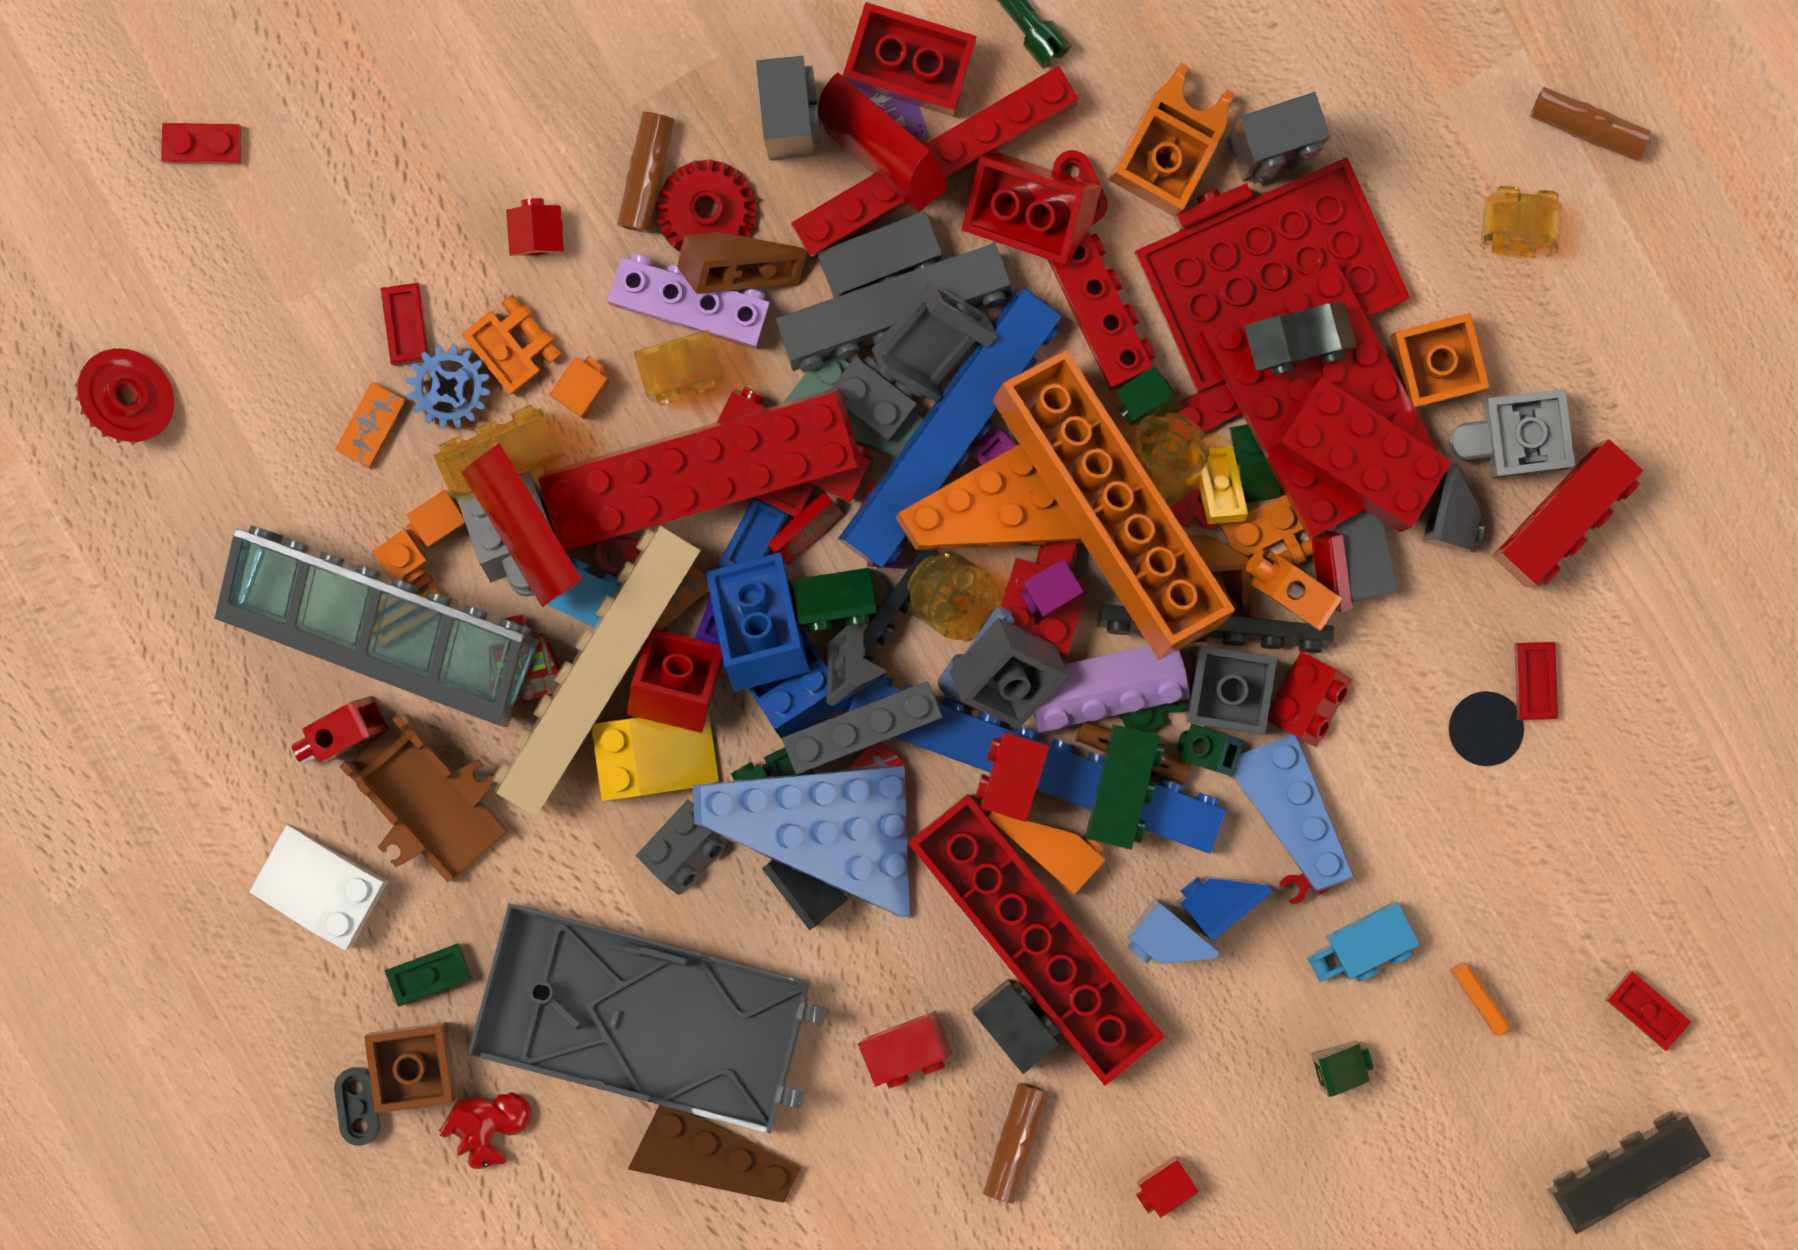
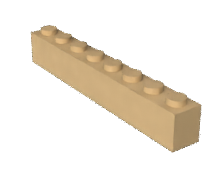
[492,525,701,817]

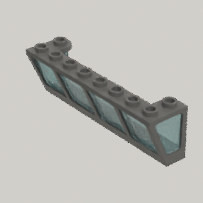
[214,525,540,727]

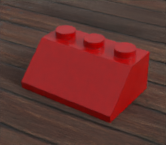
[961,152,1102,265]

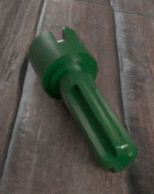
[997,0,1072,69]

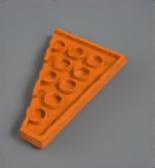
[895,444,1083,550]

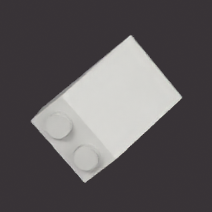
[249,824,389,951]

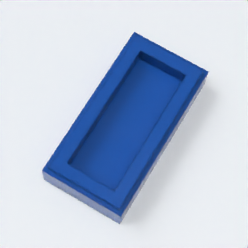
[718,497,788,568]

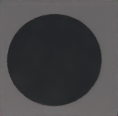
[1449,691,1524,766]

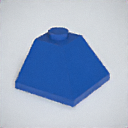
[1178,876,1273,941]

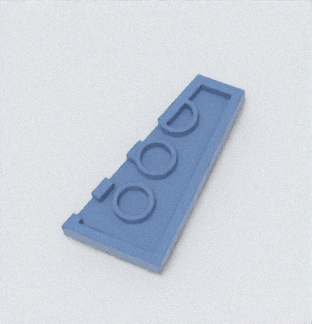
[1233,735,1353,892]

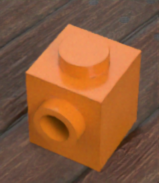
[372,529,431,584]

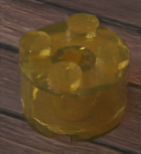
[1480,186,1563,258]
[1128,413,1210,507]
[907,551,1001,641]

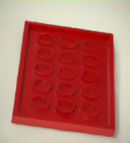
[1134,157,1410,392]
[1200,261,1438,539]

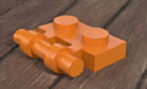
[461,294,561,395]
[1220,495,1313,584]

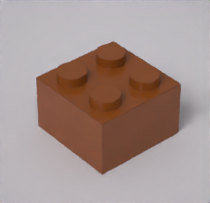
[364,1022,457,1113]

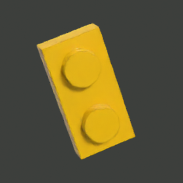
[1193,446,1248,524]

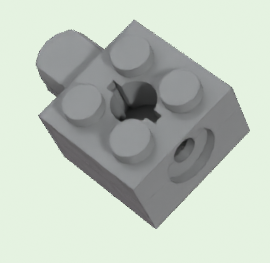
[1449,389,1575,478]
[457,471,556,597]

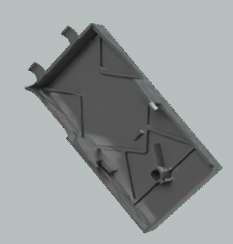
[467,903,827,1134]

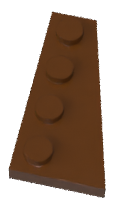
[628,1105,801,1203]

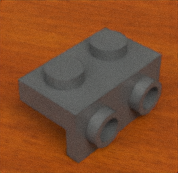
[831,356,917,441]
[635,799,730,895]

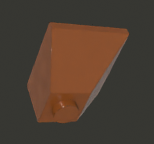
[1188,535,1250,618]

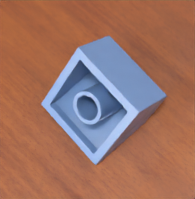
[1125,899,1219,964]

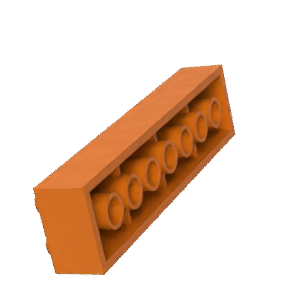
[992,350,1235,660]

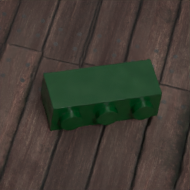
[1085,724,1165,850]

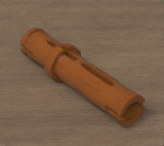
[1075,721,1191,785]

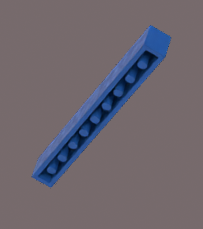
[848,676,1227,854]

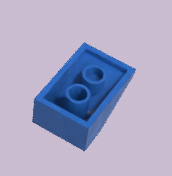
[706,552,810,692]

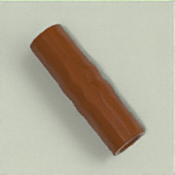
[1530,87,1651,161]
[617,112,674,233]
[983,1082,1049,1204]

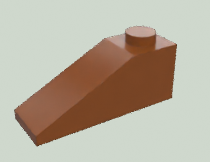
[677,232,807,294]

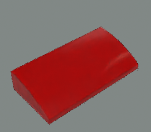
[461,443,582,607]

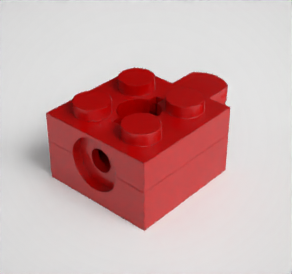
[1000,541,1090,655]

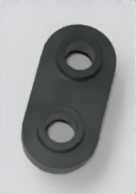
[334,1067,380,1146]

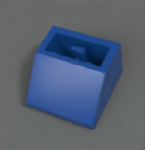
[748,629,851,741]

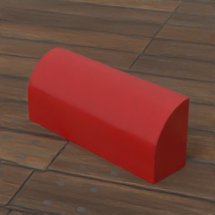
[818,72,948,213]

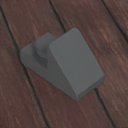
[827,624,887,706]

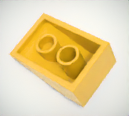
[591,712,719,801]

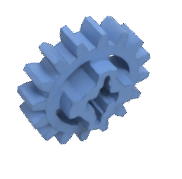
[406,345,491,428]

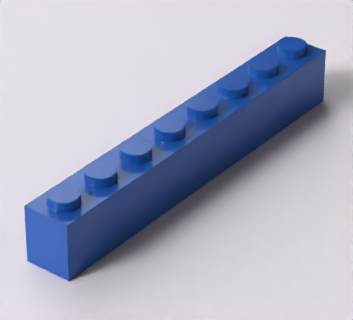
[837,288,1062,568]

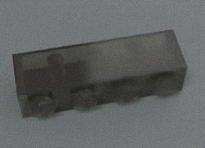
[1547,1111,1711,1234]

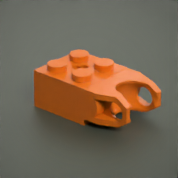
[1108,63,1235,217]

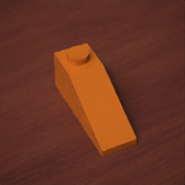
[987,811,1105,895]

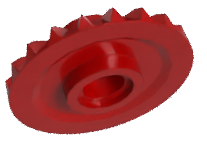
[656,159,757,252]
[75,348,175,445]

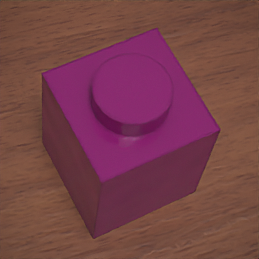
[1020,559,1084,617]

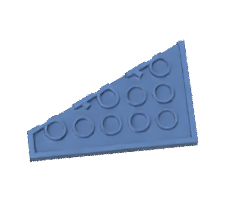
[693,765,910,917]

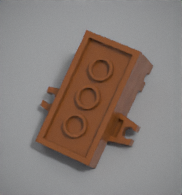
[339,714,508,882]

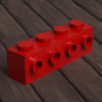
[1047,231,1156,390]

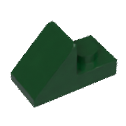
[1229,424,1281,503]

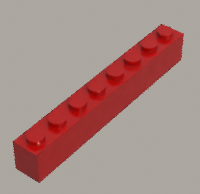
[791,66,1079,261]

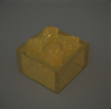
[633,329,725,406]

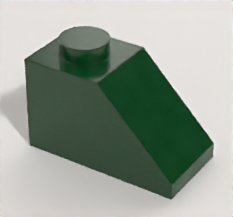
[1311,1040,1374,1097]

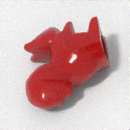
[439,1092,532,1169]

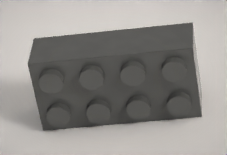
[756,56,821,160]
[1228,92,1330,184]

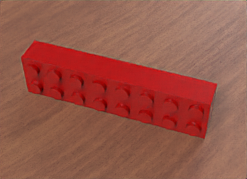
[538,387,862,551]
[907,793,1165,1086]

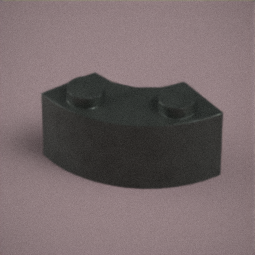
[1244,302,1357,376]

